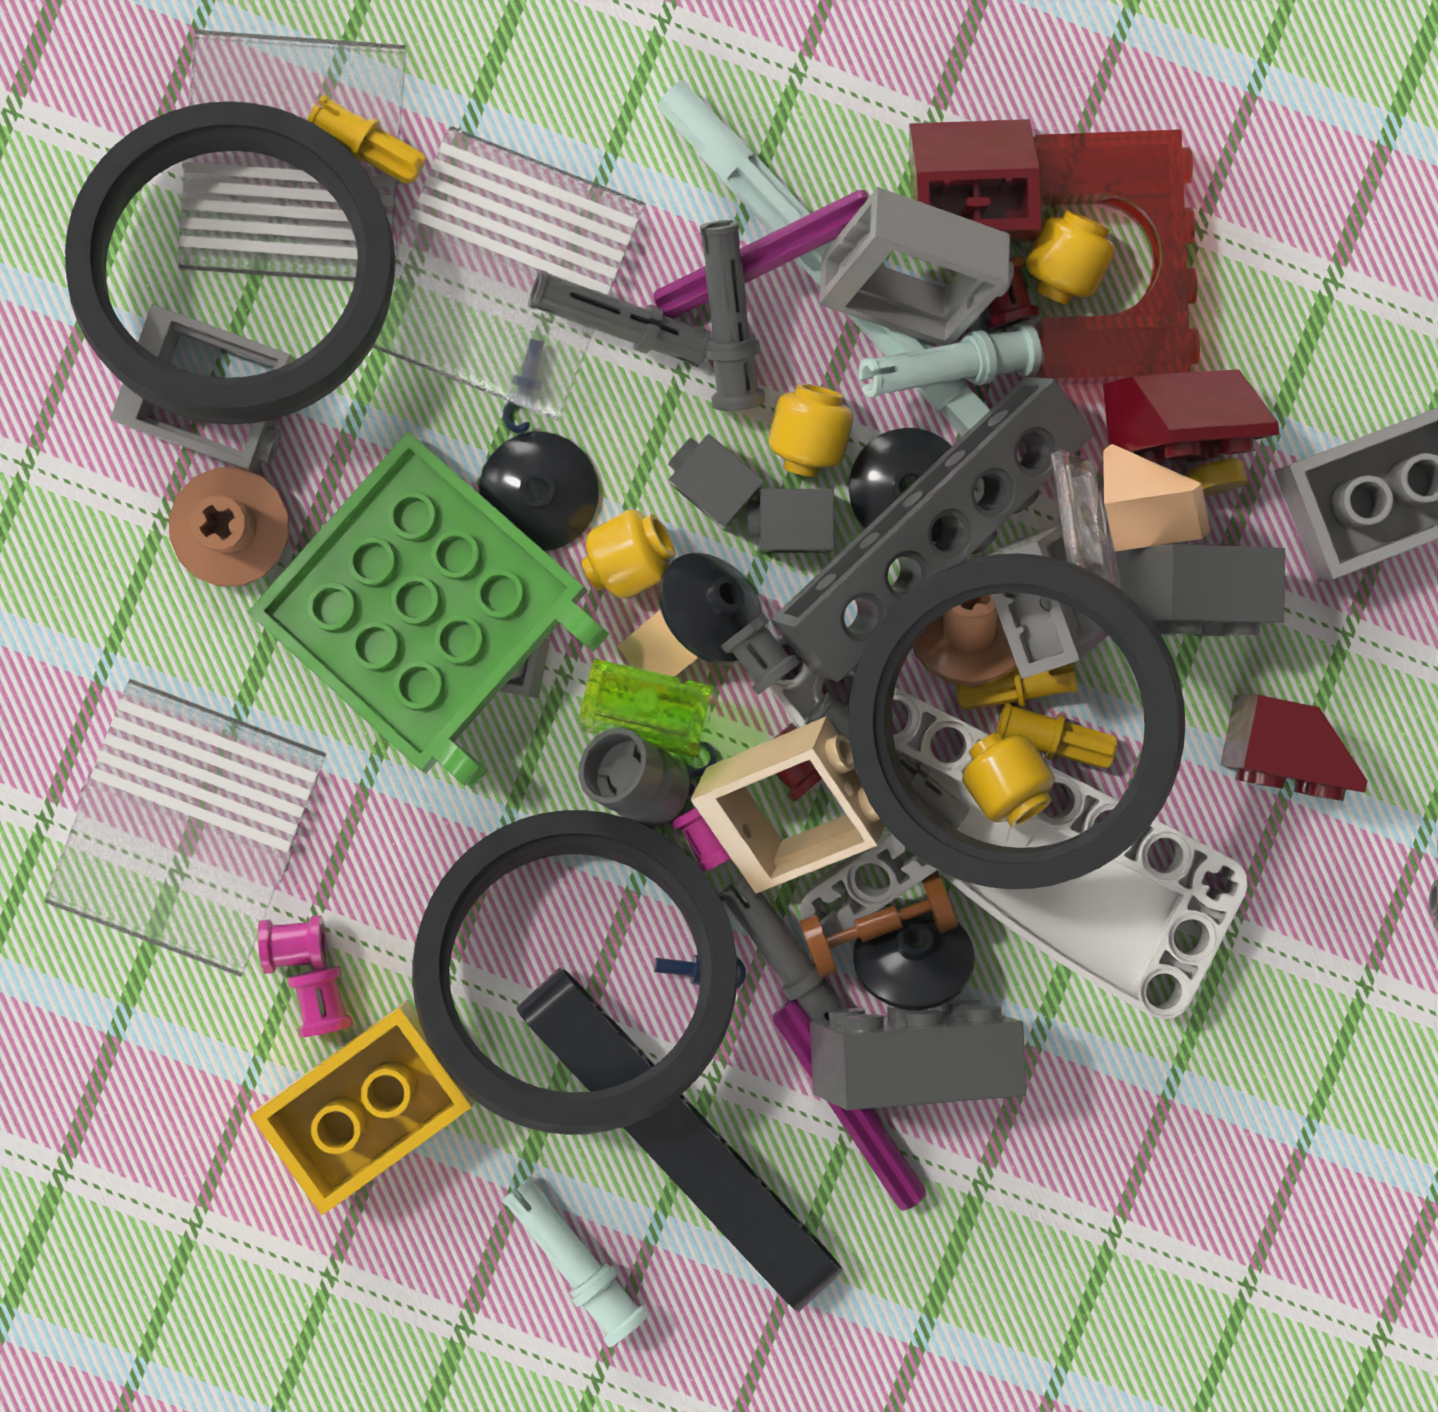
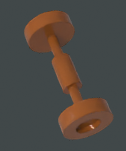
[799,870,958,978]

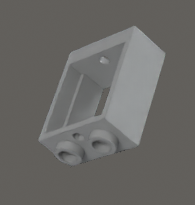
[819,187,1014,346]
[110,304,296,474]
[989,522,1108,679]

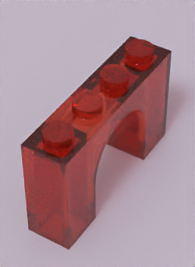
[1034,129,1200,385]

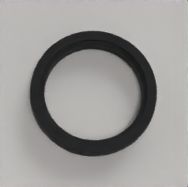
[65,101,395,425]
[848,553,1186,889]
[412,810,738,1135]

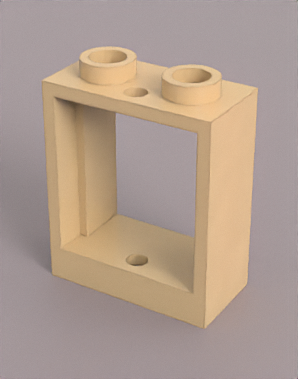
[691,716,885,893]

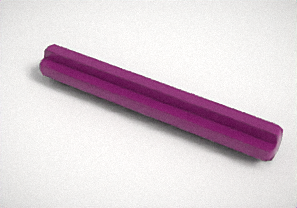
[653,190,870,319]
[773,1000,926,1211]

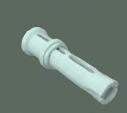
[859,322,1042,398]
[501,1176,650,1348]

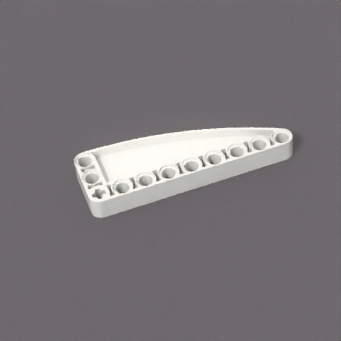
[769,636,1248,1019]

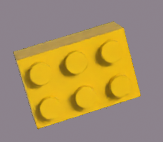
[250,1000,475,1215]

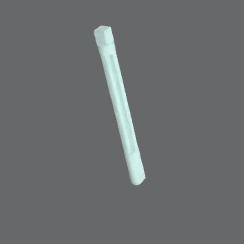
[657,79,990,436]

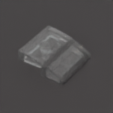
[1051,450,1122,590]

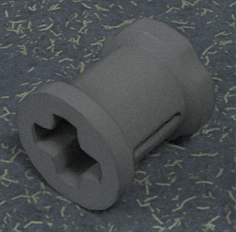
[721,613,801,695]

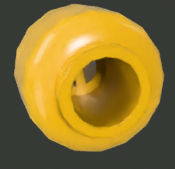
[1025,210,1115,305]
[768,383,854,477]
[581,509,675,599]
[962,732,1055,827]

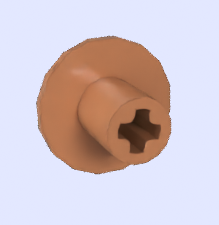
[169,467,289,586]
[913,595,1017,687]

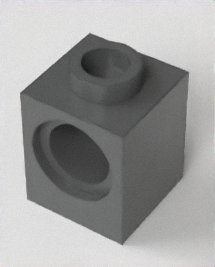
[668,433,764,531]
[747,489,834,553]

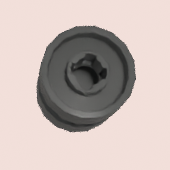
[578,727,690,828]

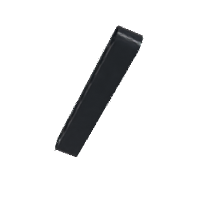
[516,967,844,1312]

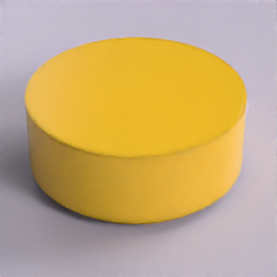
[1184,458,1248,497]

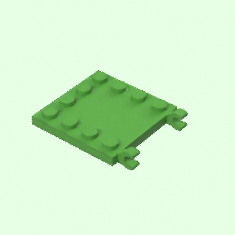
[248,431,609,789]

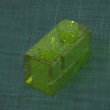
[579,658,713,759]

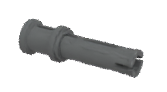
[699,220,766,411]

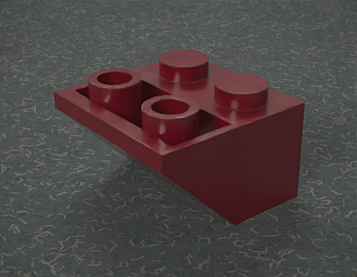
[909,119,1042,242]
[1103,369,1279,464]
[1220,695,1368,801]

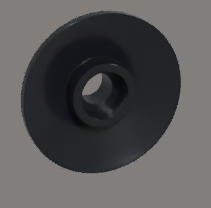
[849,428,952,542]
[479,431,599,551]
[658,553,763,665]
[853,906,975,1010]

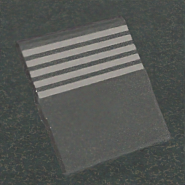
[178,30,406,282]
[372,126,646,421]
[44,679,327,977]

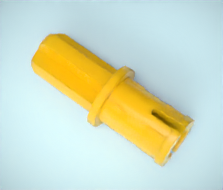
[307,95,426,184]
[955,662,1078,710]
[995,703,1117,769]

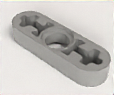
[800,830,937,937]

